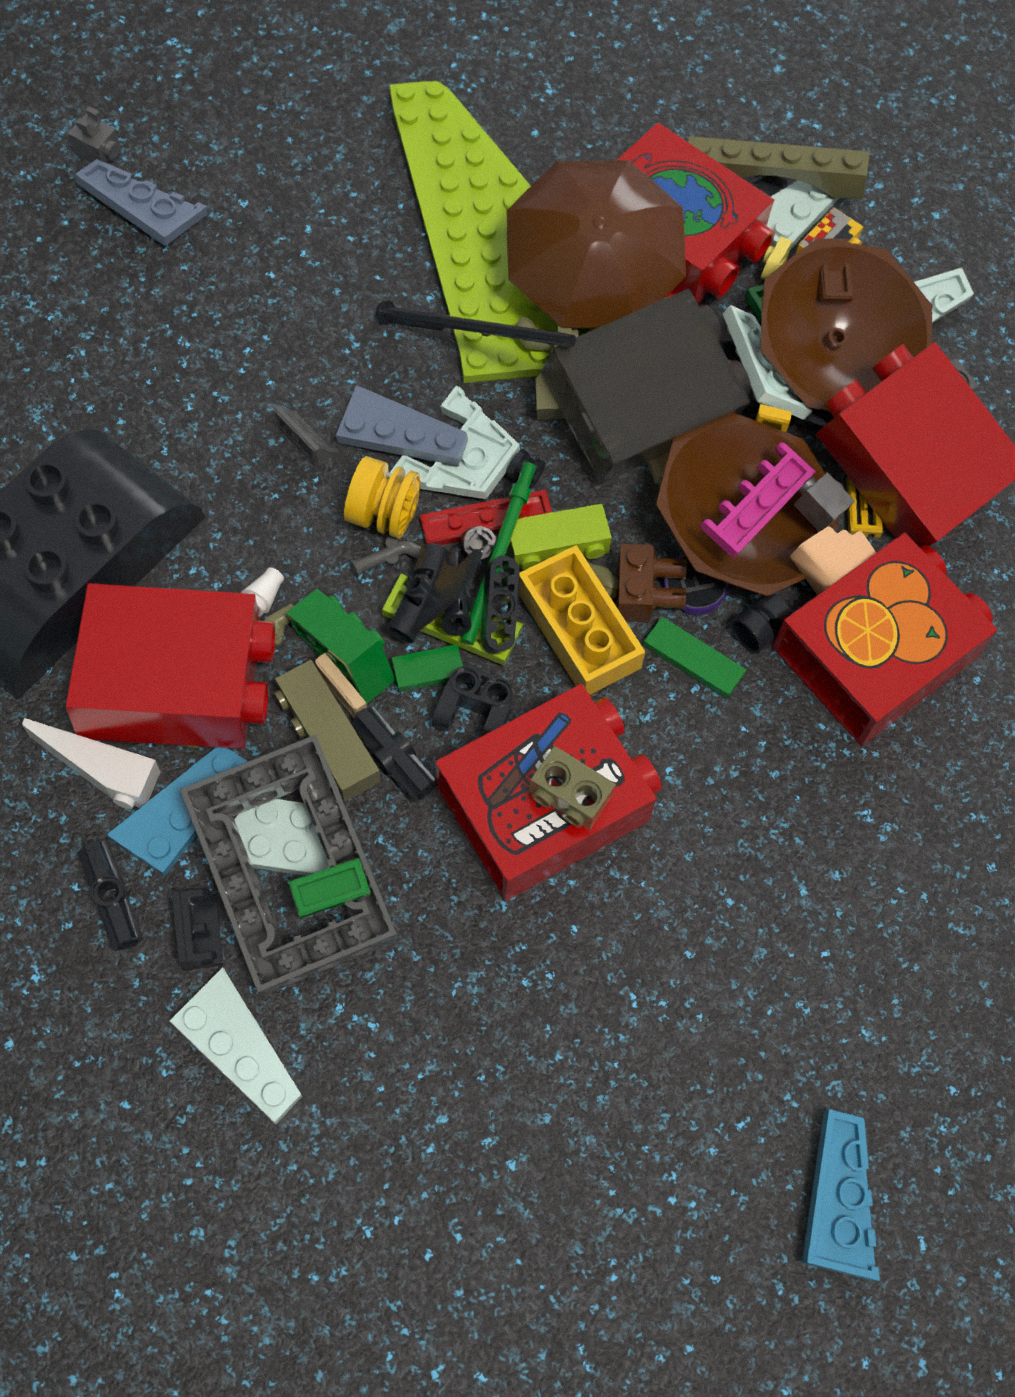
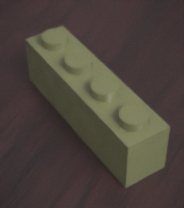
[274,660,380,802]

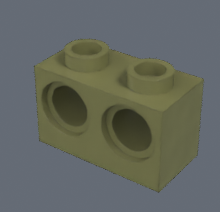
[529,746,616,830]

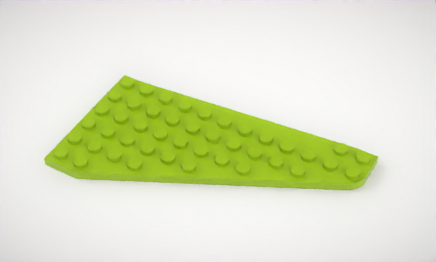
[390,81,642,383]

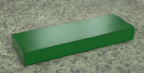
[643,617,747,699]

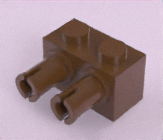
[617,544,687,622]

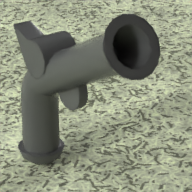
[349,536,421,578]

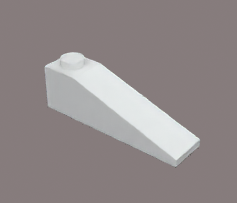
[22,718,160,809]

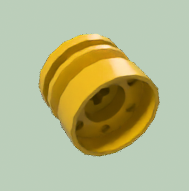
[344,456,421,539]

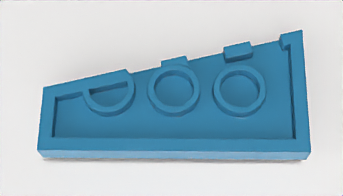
[107,747,248,877]
[802,1109,880,1282]

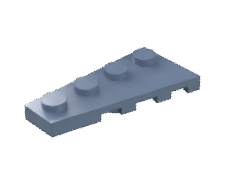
[75,159,207,246]
[336,385,468,466]

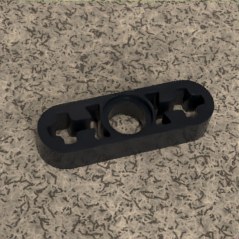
[481,556,519,655]

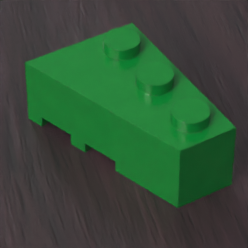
[286,589,396,704]

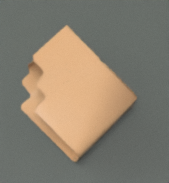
[790,526,876,596]

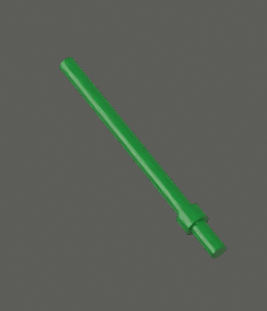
[461,462,536,645]

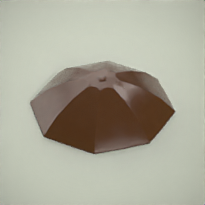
[507,160,686,328]
[760,238,933,412]
[656,413,839,597]

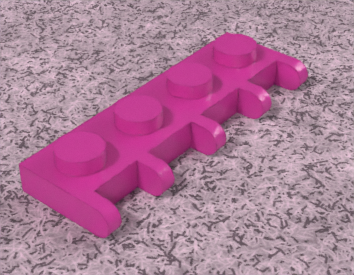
[700,442,816,559]

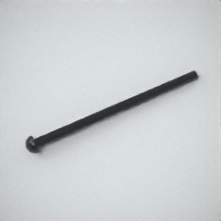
[375,300,576,348]

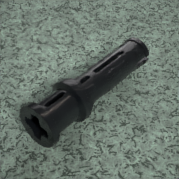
[441,548,472,636]

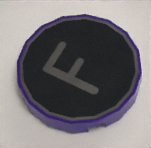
[663,553,729,615]

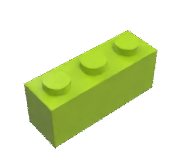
[508,504,612,570]

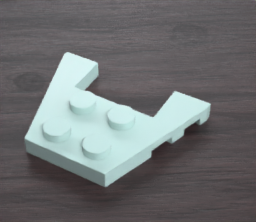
[388,386,520,499]

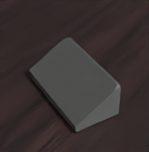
[275,406,335,467]

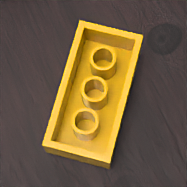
[518,545,645,695]

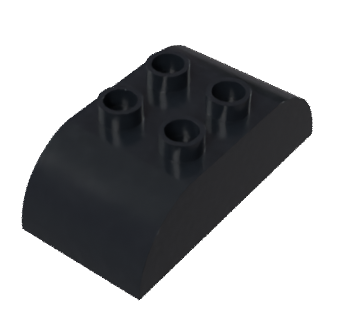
[0,429,205,700]

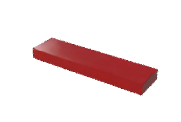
[420,489,553,546]

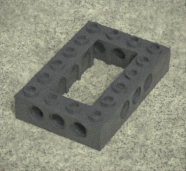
[180,735,399,996]

